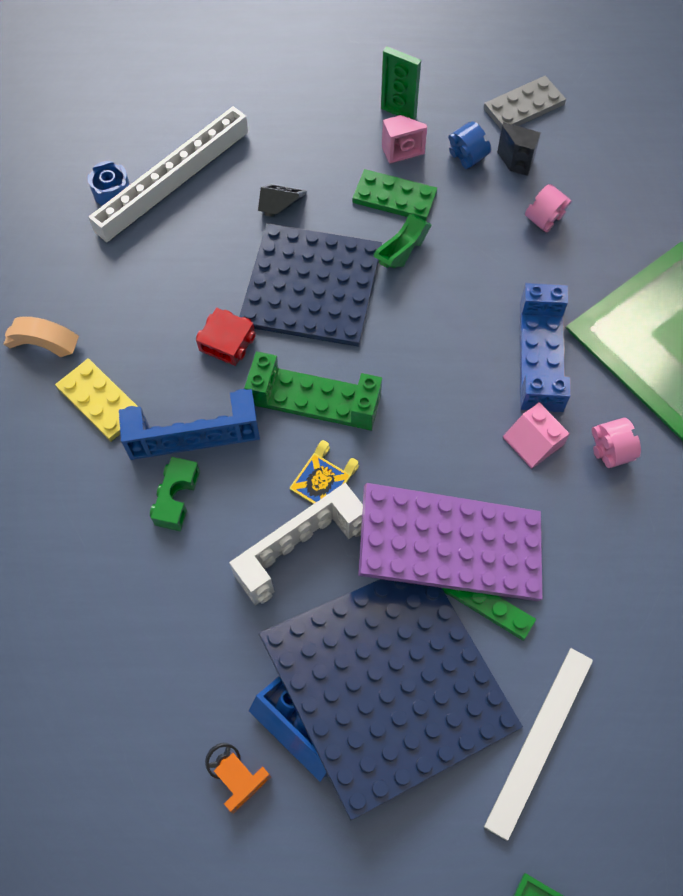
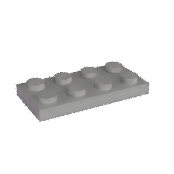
[484,76,566,129]

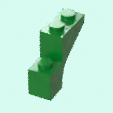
[374,214,432,268]

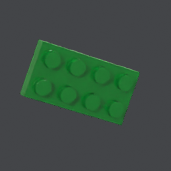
[381,46,421,120]
[352,169,437,221]

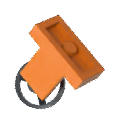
[205,743,271,814]

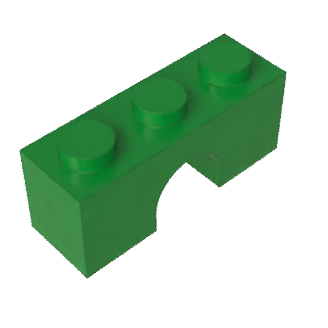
[150,457,200,532]

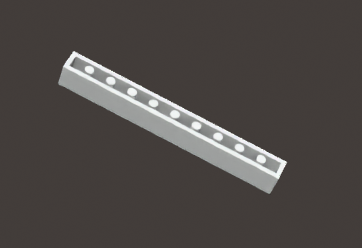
[89,106,248,242]

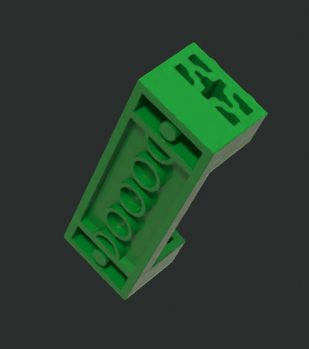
[244,351,382,431]

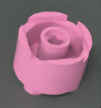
[525,184,572,233]
[592,418,641,468]

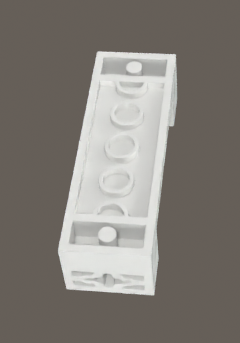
[229,483,363,605]

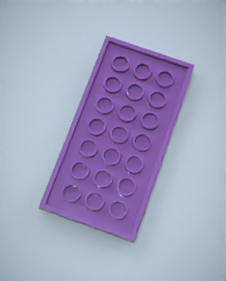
[358,483,542,601]

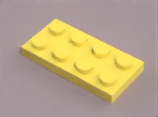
[55,358,138,442]

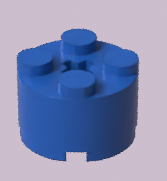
[448,121,491,169]
[87,161,130,207]

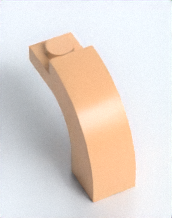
[4,317,79,357]

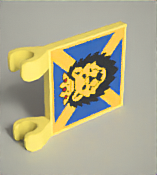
[289,440,359,504]

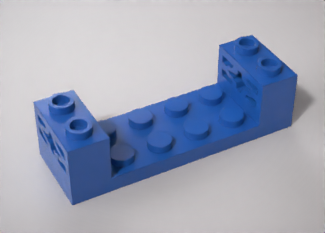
[520,283,570,412]
[119,389,260,460]

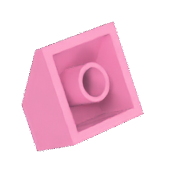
[382,115,427,164]
[503,402,569,469]

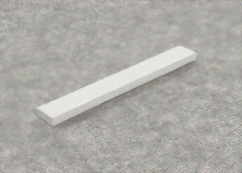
[484,648,593,841]

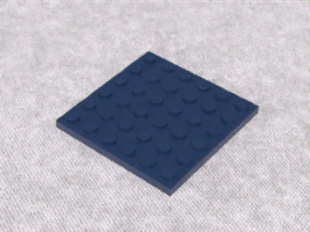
[239,223,382,347]

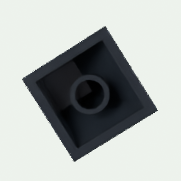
[258,184,307,217]

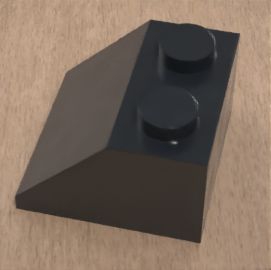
[497,122,541,176]

